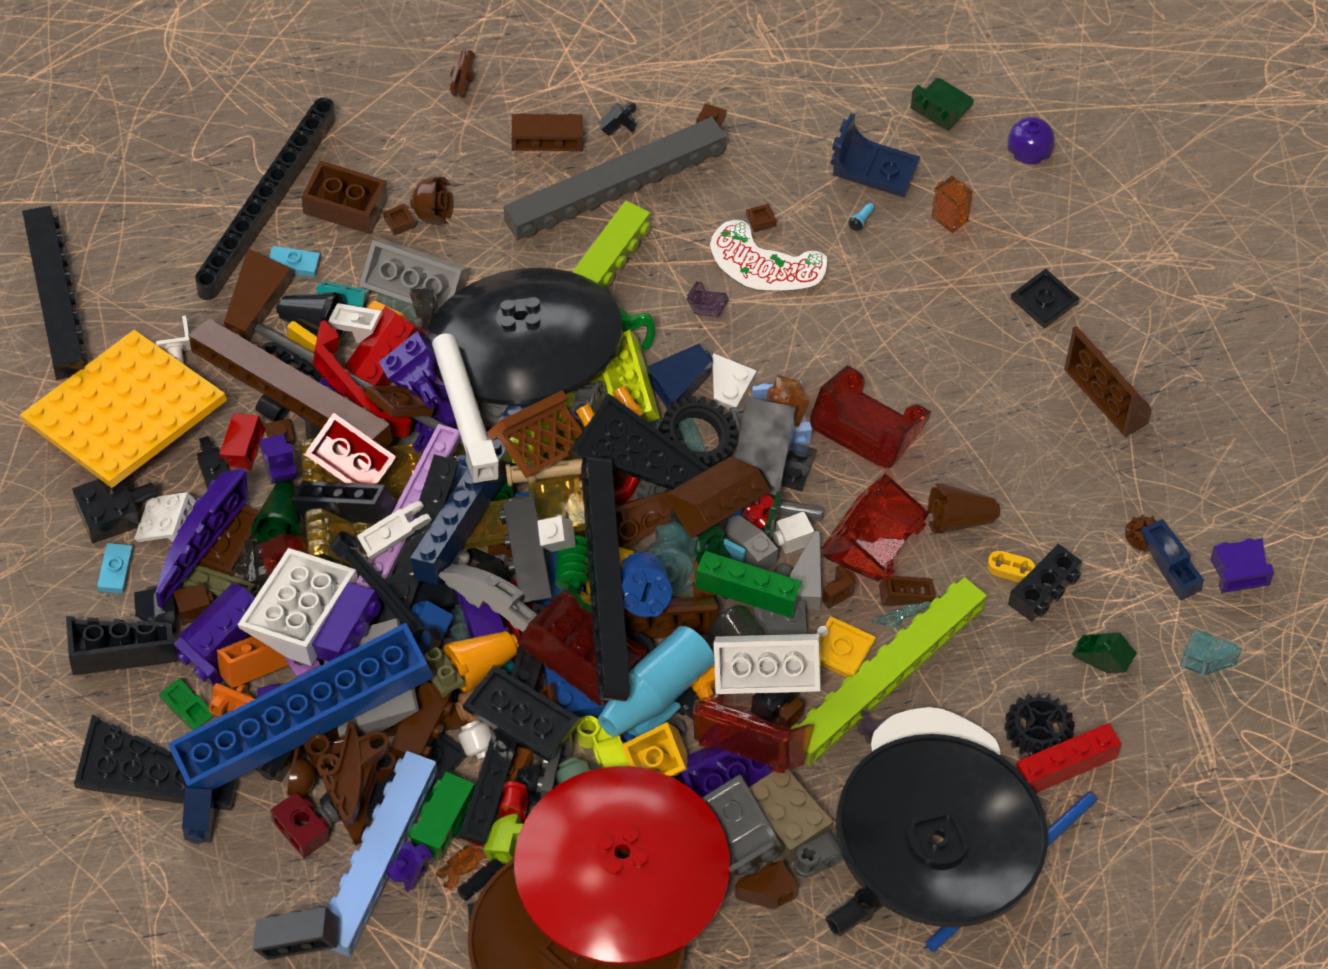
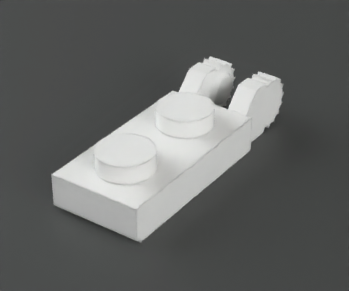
[357,501,431,559]

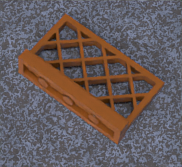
[487,390,582,478]

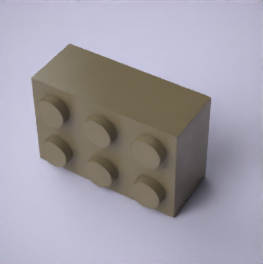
[749,765,833,864]

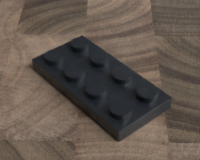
[463,666,580,762]

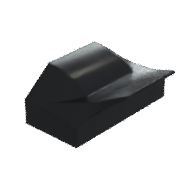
[134,585,177,633]

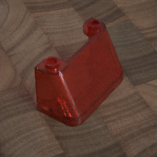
[809,365,931,469]
[819,473,929,582]

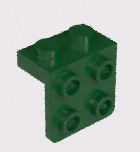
[910,78,974,131]

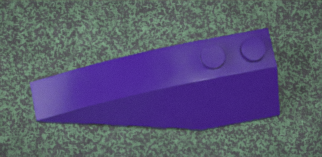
[156,469,249,608]

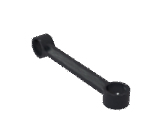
[330,531,441,653]

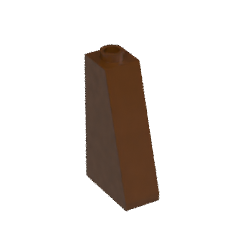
[224,249,292,341]

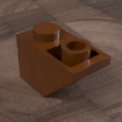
[734,861,798,910]

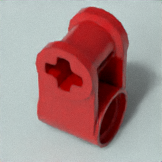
[499,782,529,823]

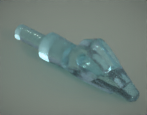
[872,601,930,628]

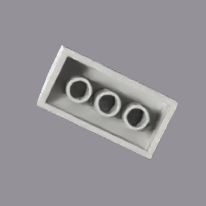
[714,634,821,694]

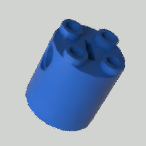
[620,552,672,617]

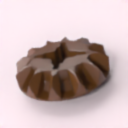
[1125,514,1157,551]

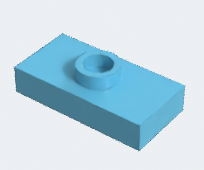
[269,246,320,278]
[97,543,133,594]

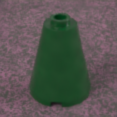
[251,482,302,552]

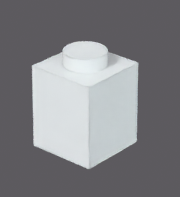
[773,512,814,554]
[538,516,576,552]

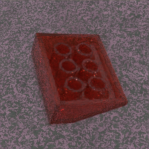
[517,589,647,706]

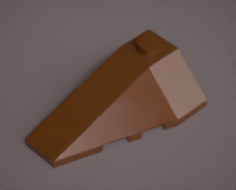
[570,491,676,549]

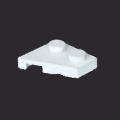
[712,354,757,410]

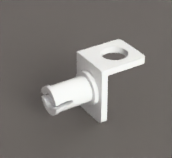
[156,315,191,364]

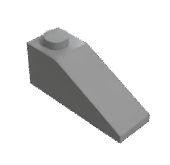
[717,515,778,570]
[790,531,821,610]

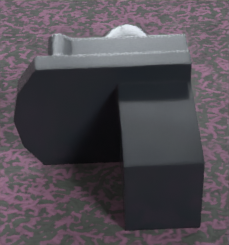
[598,102,637,136]

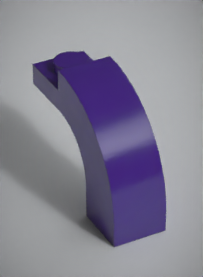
[259,434,297,485]

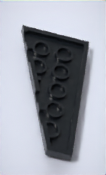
[567,394,709,490]

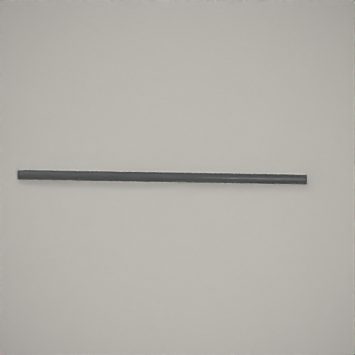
[255,323,464,446]

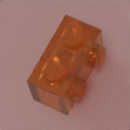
[931,175,973,234]
[766,375,810,427]

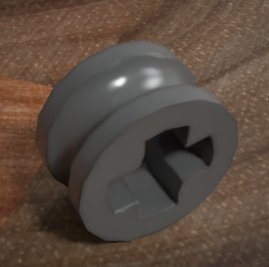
[315,802,340,828]

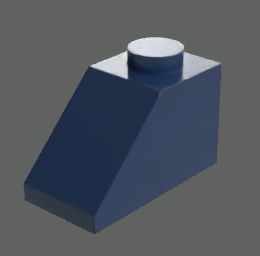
[182,787,216,844]

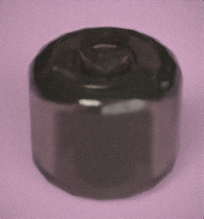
[708,605,765,644]

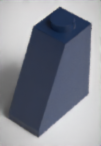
[648,343,713,409]

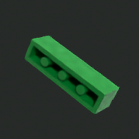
[695,551,802,618]

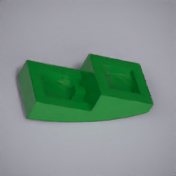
[159,678,214,730]

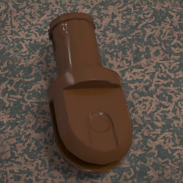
[450,49,475,97]

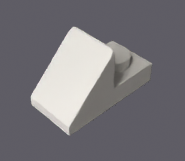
[328,303,382,343]

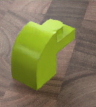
[483,814,523,864]

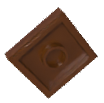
[365,386,434,417]

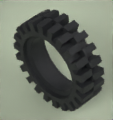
[658,396,738,468]

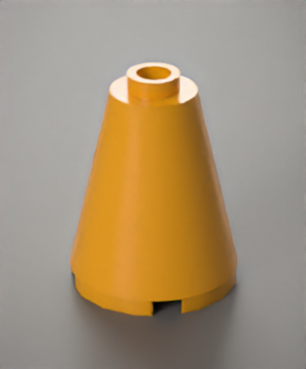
[443,631,519,692]

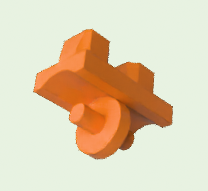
[209,683,254,717]

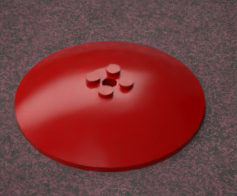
[514,766,730,965]

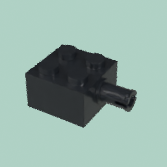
[72,479,157,544]

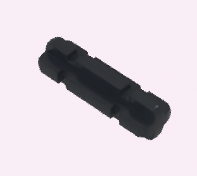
[457,858,503,901]

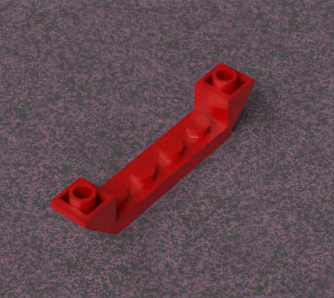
[313,320,412,438]

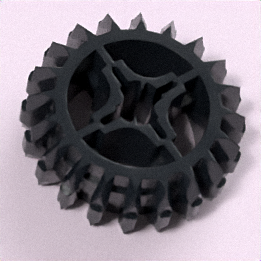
[1004,692,1075,757]

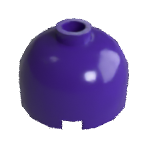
[1007,117,1055,165]

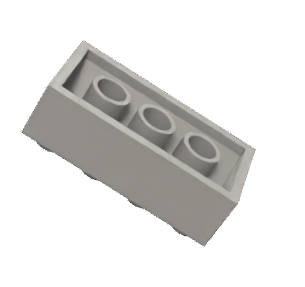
[359,238,470,312]

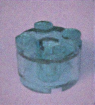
[645,539,694,597]

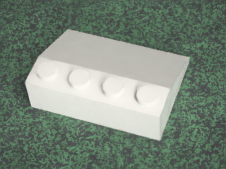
[238,548,358,666]

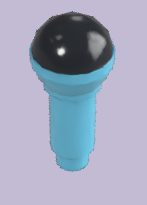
[848,203,874,231]

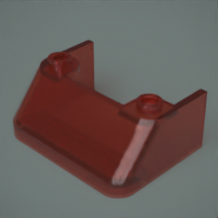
[692,694,814,773]

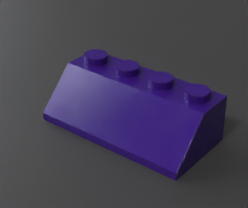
[675,721,789,798]

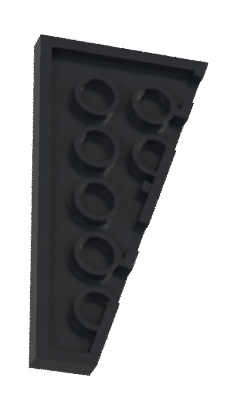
[74,714,236,811]

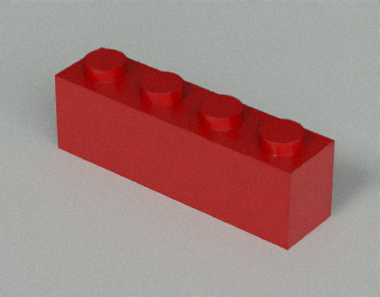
[1016,723,1122,793]

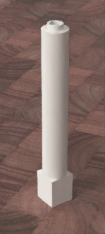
[432,334,498,483]

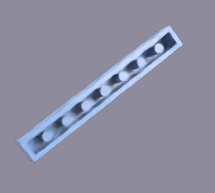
[328,751,438,957]

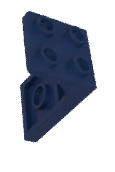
[831,113,920,197]

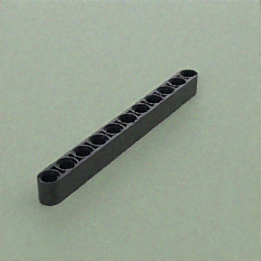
[195,97,335,300]
[581,455,630,702]

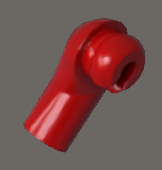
[614,475,639,504]

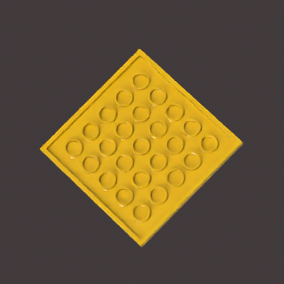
[20,330,227,488]

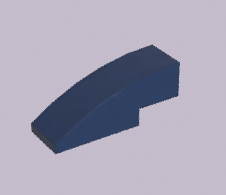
[1141,519,1204,601]

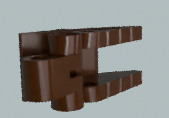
[303,721,397,846]

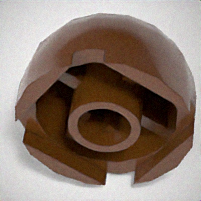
[410,176,453,224]

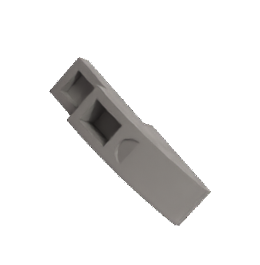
[439,564,540,633]

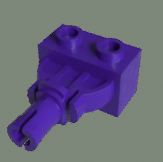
[379,332,440,408]
[413,383,458,453]

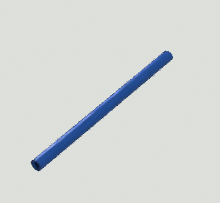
[925,792,1097,952]

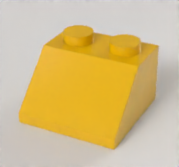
[621,722,687,777]

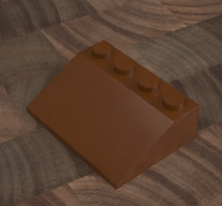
[1064,326,1152,438]

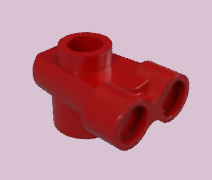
[743,495,774,530]

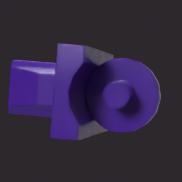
[387,841,432,892]

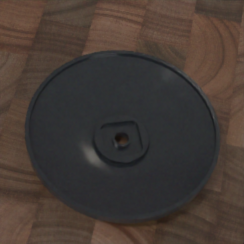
[836,734,1048,927]

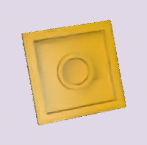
[820,616,876,678]

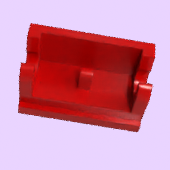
[219,413,265,471]

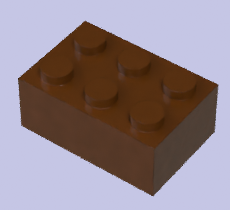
[301,160,388,234]

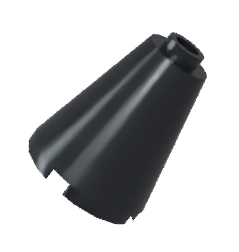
[276,292,347,337]

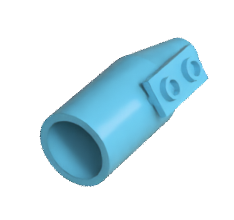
[598,626,714,737]

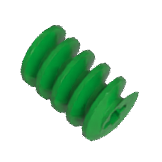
[555,535,588,591]

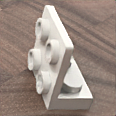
[134,492,196,543]

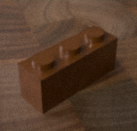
[511,113,583,152]
[390,682,455,760]

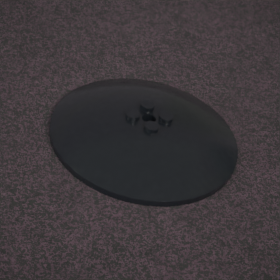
[426,268,623,405]

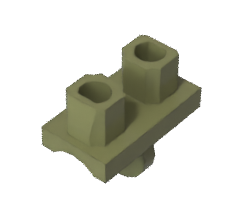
[424,647,465,698]

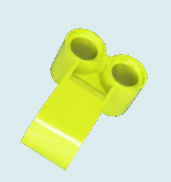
[576,716,630,768]

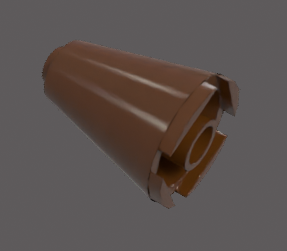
[927,483,1000,534]

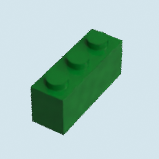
[408,772,475,861]

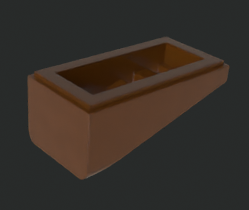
[879,575,936,606]

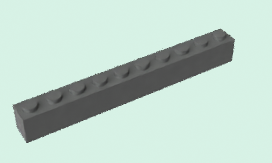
[504,117,726,240]

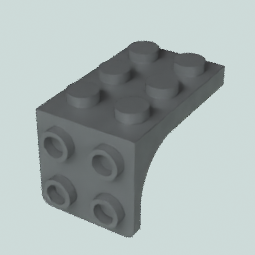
[702,775,785,877]

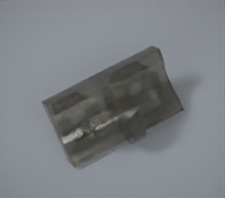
[235,538,276,588]

